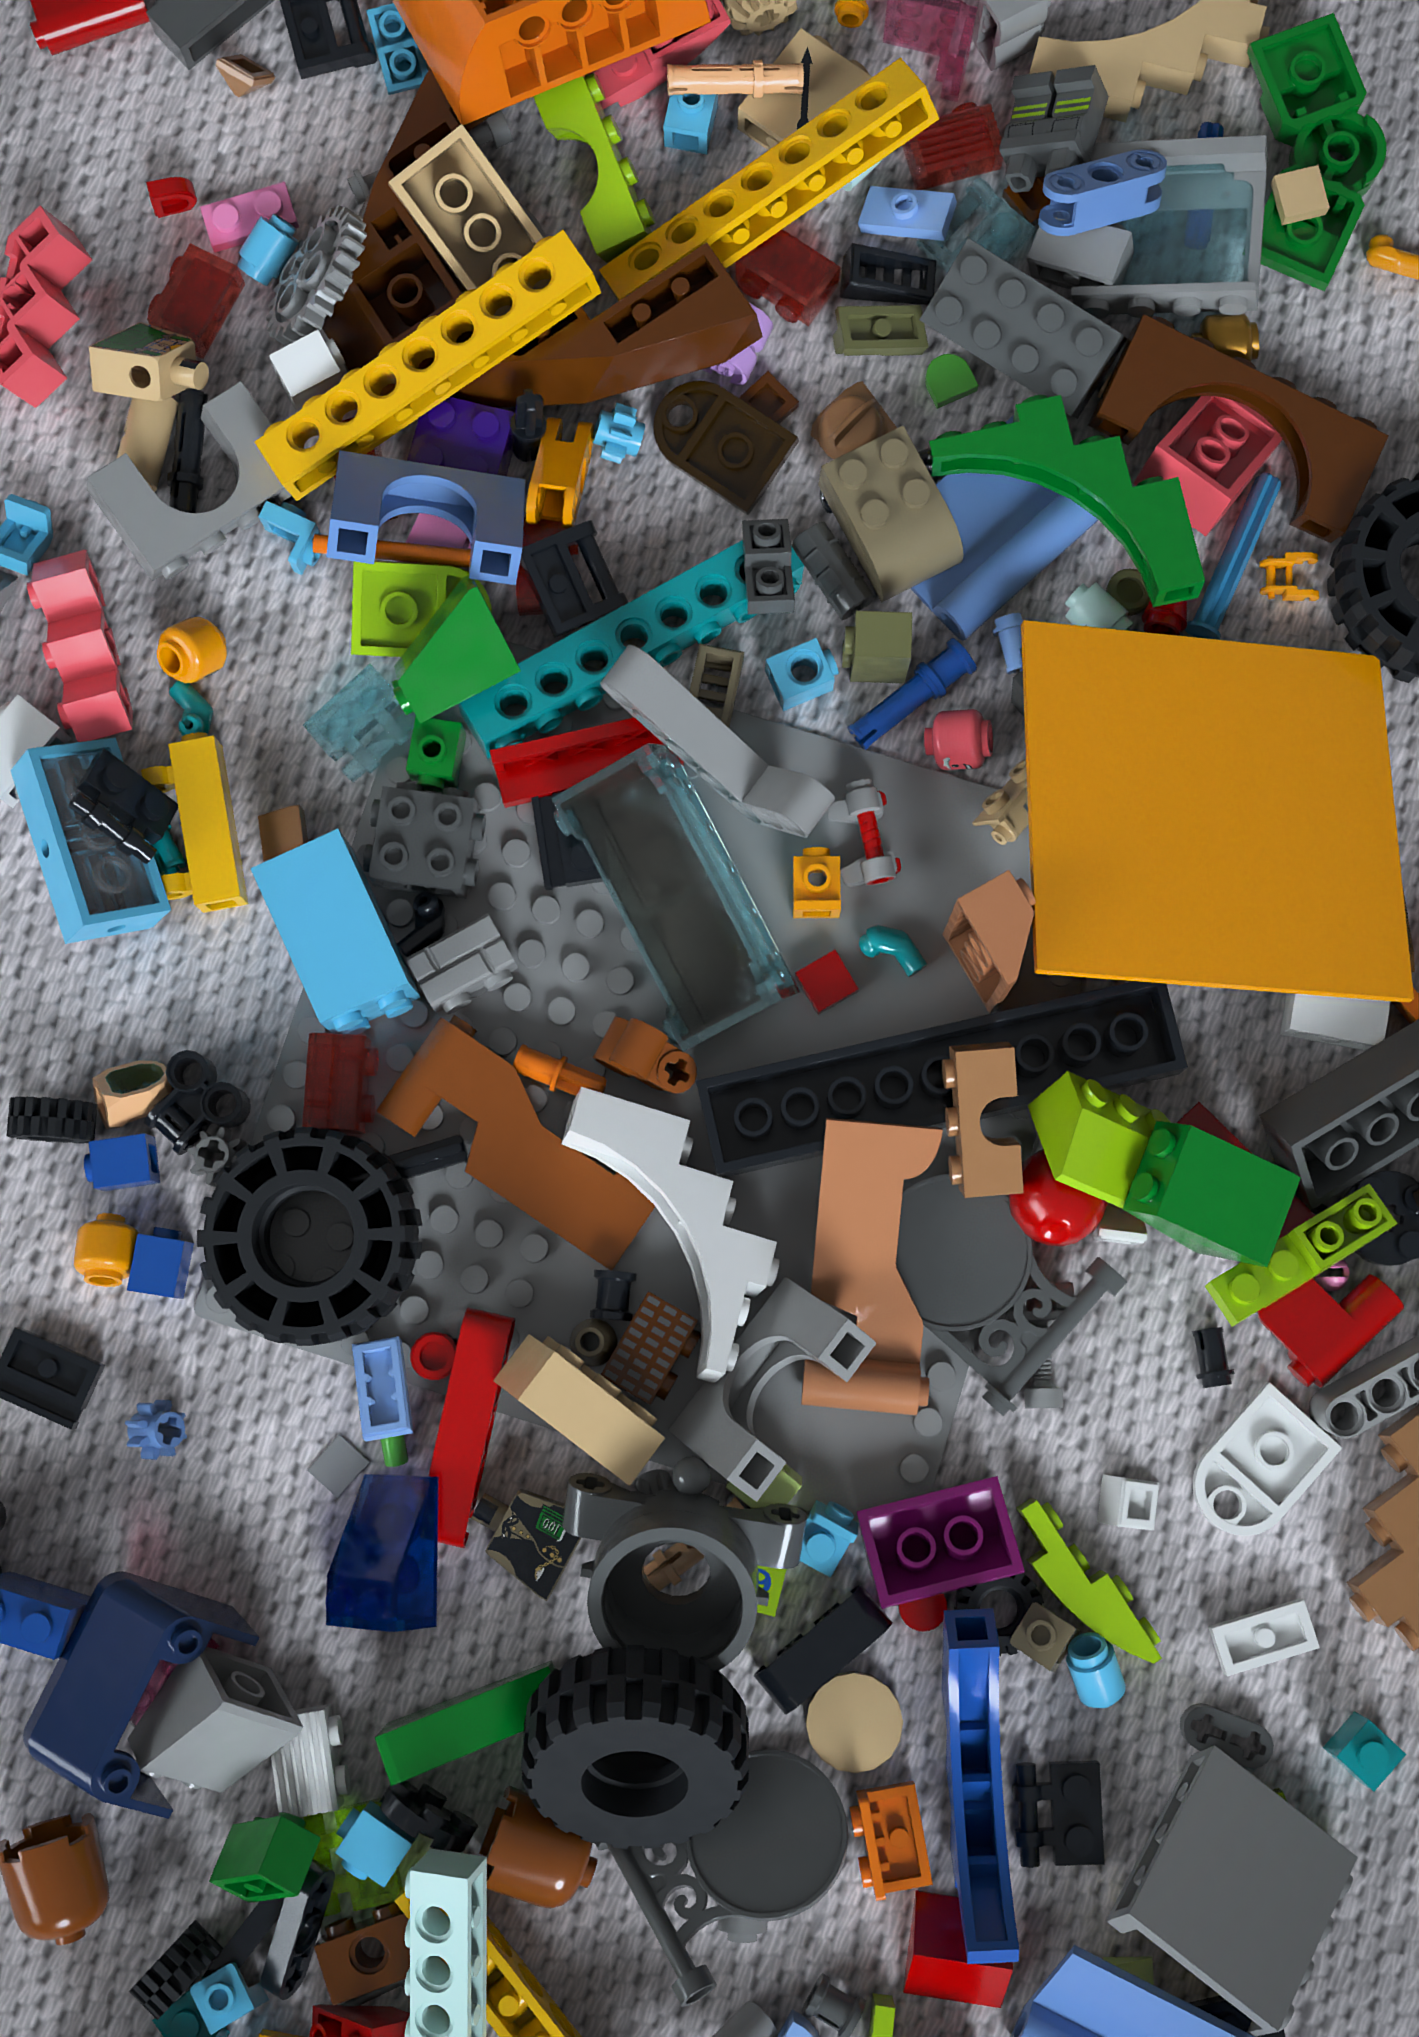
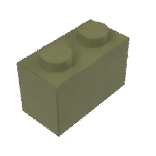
[842,611,912,683]

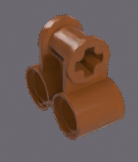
[593,1016,697,1093]

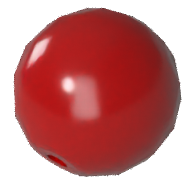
[1009,1149,1107,1246]

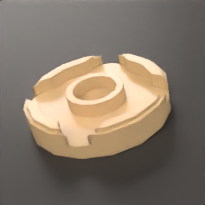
[805,1671,903,1773]

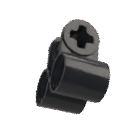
[144,1050,251,1155]

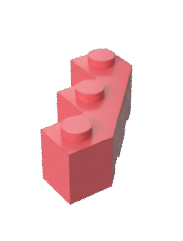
[0,205,92,408]
[27,549,133,742]

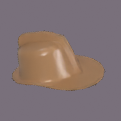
[810,381,897,459]

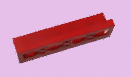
[490,717,684,808]

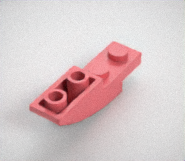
[588,0,731,109]

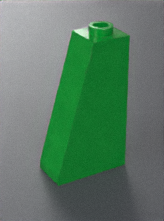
[375,1660,555,1786]

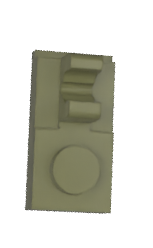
[832,305,929,356]

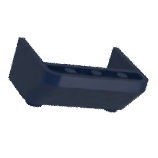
[23,1571,260,1819]

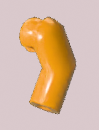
[1366,234,1419,280]

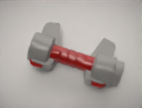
[828,779,901,887]

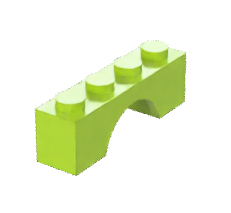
[533,73,656,263]

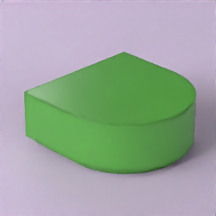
[925,354,979,409]

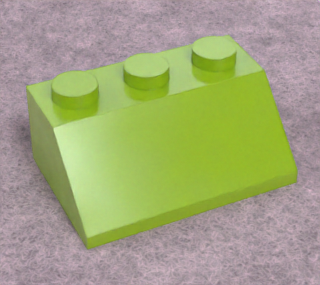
[1028,1071,1170,1209]

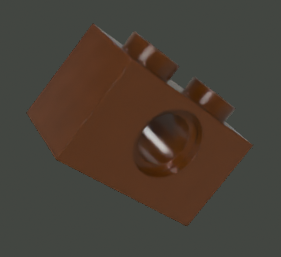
[314,1899,410,2006]

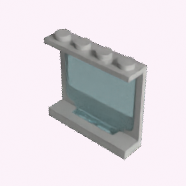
[1071,135,1268,319]

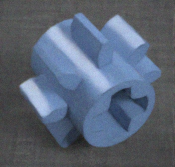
[125,1400,187,1460]

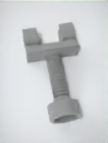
[1006,1282,1074,1409]

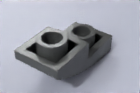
[742,519,795,614]

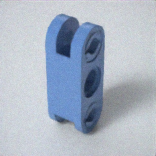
[1038,149,1167,236]

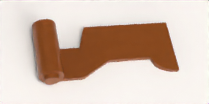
[376,1015,655,1271]

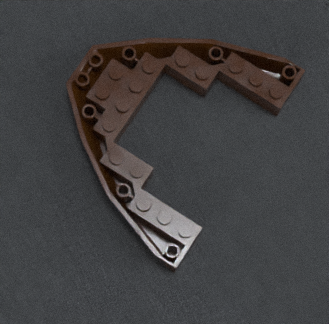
[322,70,763,408]

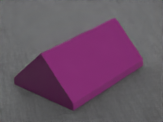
[856,1476,1025,1609]

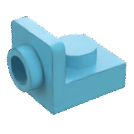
[800,1500,859,1578]
[190,1962,269,2035]

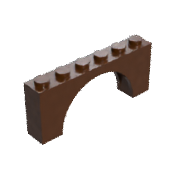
[1088,314,1389,543]

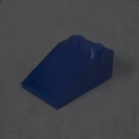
[325,1474,439,1632]

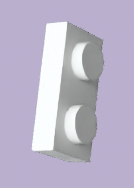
[1208,1598,1320,1676]

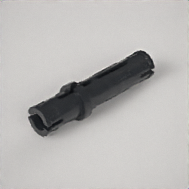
[167,389,208,513]

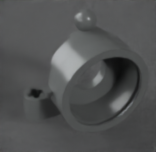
[562,1456,807,1671]

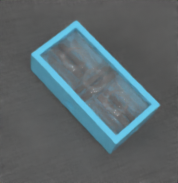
[10,737,171,944]

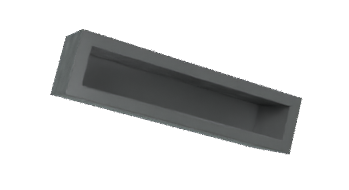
[146,0,274,70]

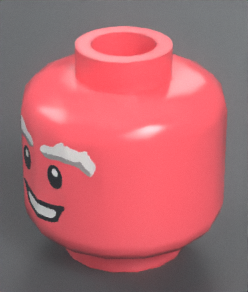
[924,709,993,770]

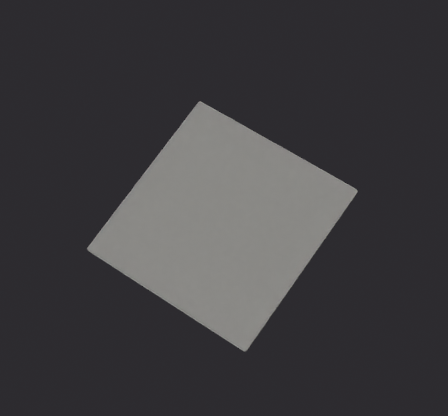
[194,641,1083,1528]

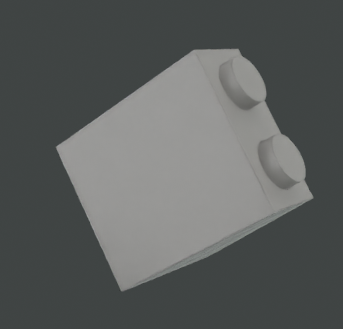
[127,1647,303,1793]

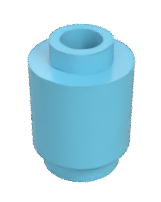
[237,213,299,286]
[1066,1632,1126,1708]

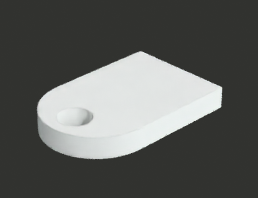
[1193,1382,1342,1536]

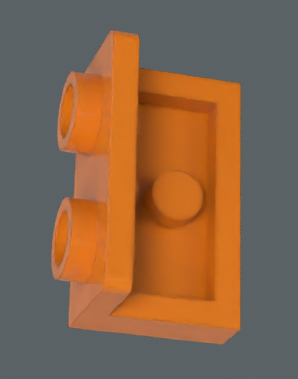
[849,1781,933,1901]

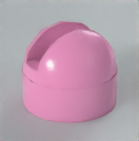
[1313,1259,1350,1292]

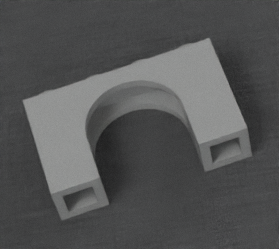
[87,381,294,581]
[668,1277,876,1502]

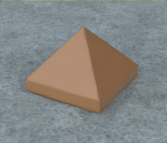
[215,54,276,97]

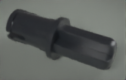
[510,388,547,462]

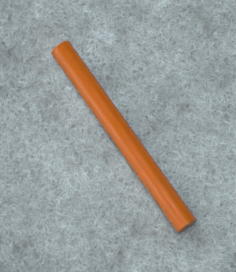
[313,534,471,568]

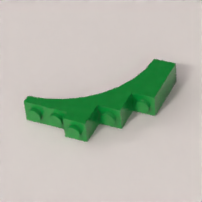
[927,395,1205,607]

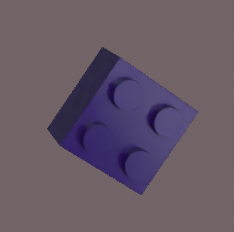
[407,397,515,476]

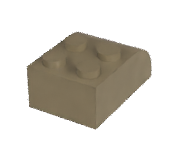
[818,426,964,603]

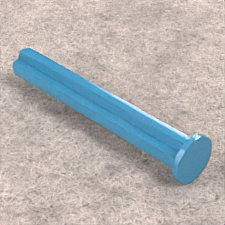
[1185,472,1281,640]

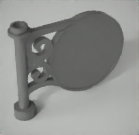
[896,1174,1127,1417]
[595,1749,848,2007]

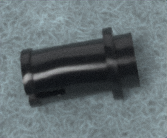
[1192,1327,1235,1388]

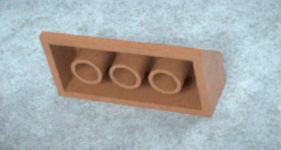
[942,870,1036,1014]

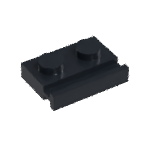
[531,787,612,890]
[0,1327,105,1430]

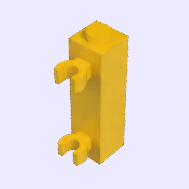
[141,732,249,913]

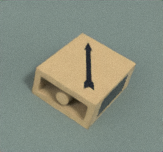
[737,28,872,150]

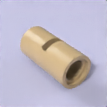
[116,397,178,492]

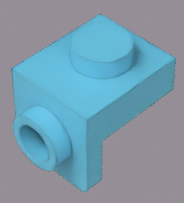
[0,494,53,576]
[258,500,321,575]

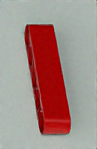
[416,1307,515,1548]

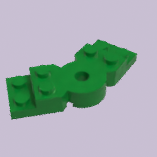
[1242,13,1387,292]

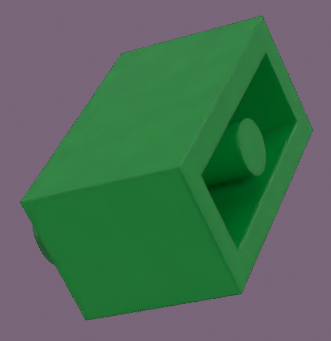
[209,1812,321,1903]

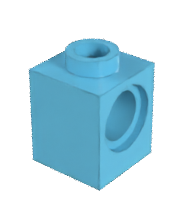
[765,638,839,711]

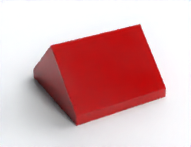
[903,1890,1013,2008]

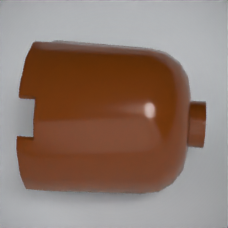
[479,1785,597,1909]
[0,1813,110,1945]

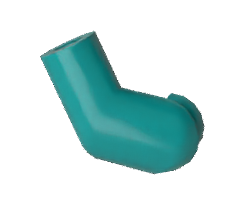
[169,681,213,736]
[859,925,928,977]

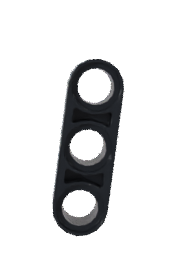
[754,1584,893,1715]

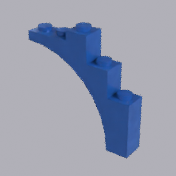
[942,1608,1019,1964]

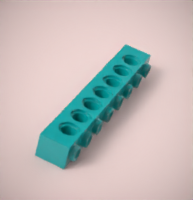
[458,540,804,759]

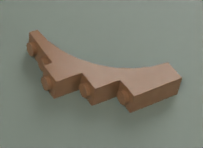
[1346,1404,1419,1651]

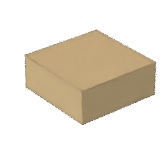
[1270,165,1330,225]

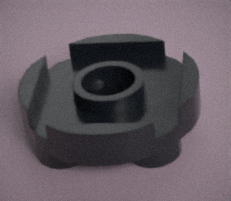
[1343,1171,1419,1266]
[380,1780,478,1853]

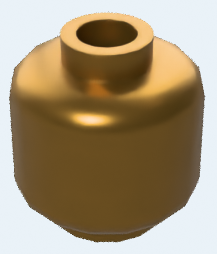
[1191,313,1259,362]

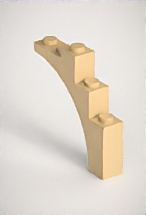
[1029,0,1270,123]

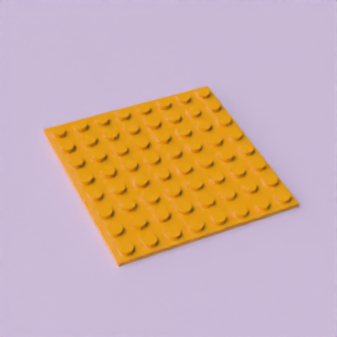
[1021,620,1414,1002]

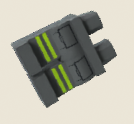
[999,65,1109,193]

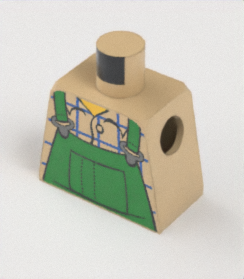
[89,322,209,402]

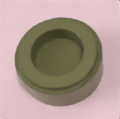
[1106,568,1150,616]

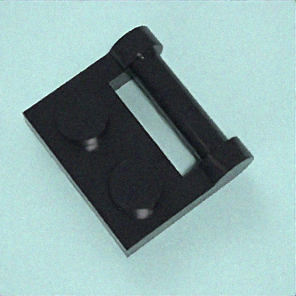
[280,0,377,80]
[520,520,628,638]

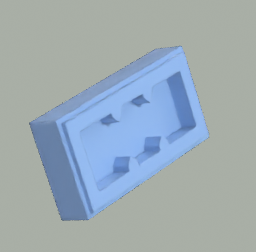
[858,186,957,241]
[352,1336,413,1442]

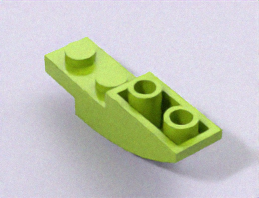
[1205,1183,1398,1327]
[1016,1497,1162,1664]

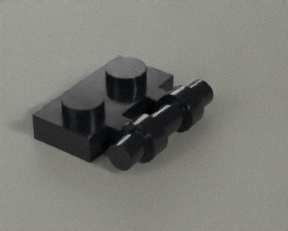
[68,748,178,864]
[1012,1760,1105,1868]

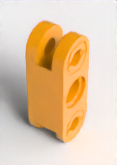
[526,417,594,529]

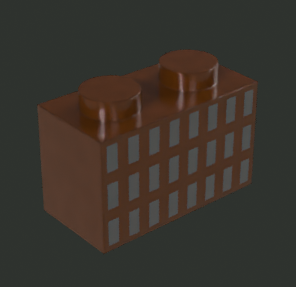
[600,1291,701,1405]

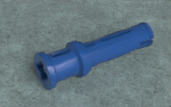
[847,638,977,750]

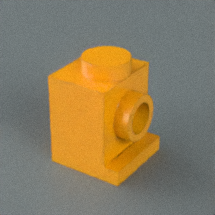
[793,847,841,918]

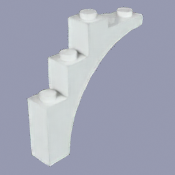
[561,1087,780,1383]

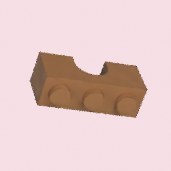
[942,1042,1024,1198]

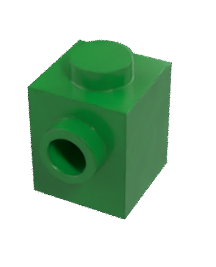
[406,716,467,792]

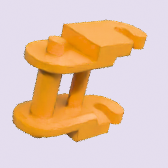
[1259,552,1319,601]

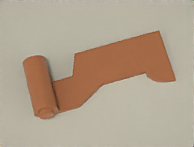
[801,1118,943,1416]

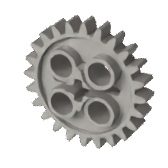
[266,205,367,346]

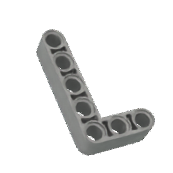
[600,645,835,838]
[1309,1335,1419,1439]

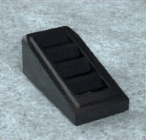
[840,243,936,305]

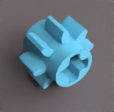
[592,402,645,464]

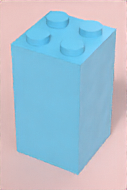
[250,829,421,1038]

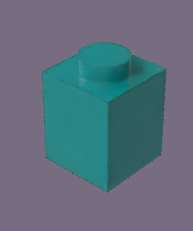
[1323,1711,1407,1792]

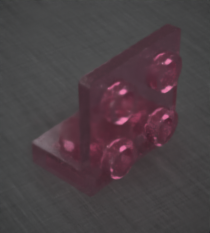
[883,0,978,102]

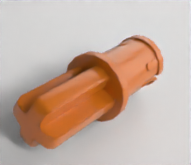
[513,1044,607,1096]

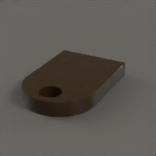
[653,381,799,515]

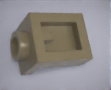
[1010,1602,1081,1672]

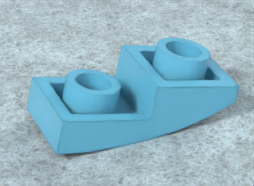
[366,3,428,95]

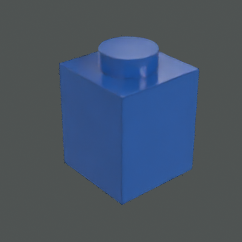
[84,1133,161,1191]
[127,1227,194,1299]

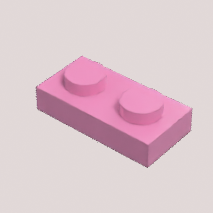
[200,181,299,253]

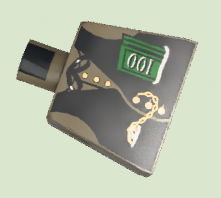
[471,1489,581,1601]

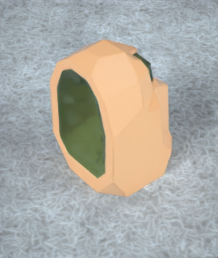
[92,1060,175,1130]

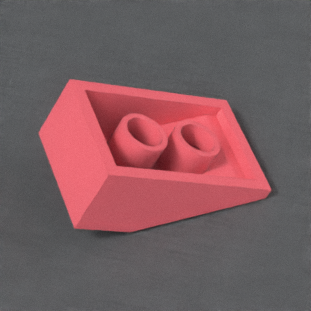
[1133,396,1283,536]

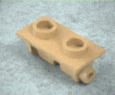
[972,759,1029,845]

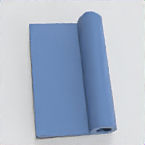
[910,415,1098,641]
[1011,1945,1255,2037]

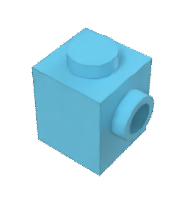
[663,94,718,155]
[335,1801,419,1887]

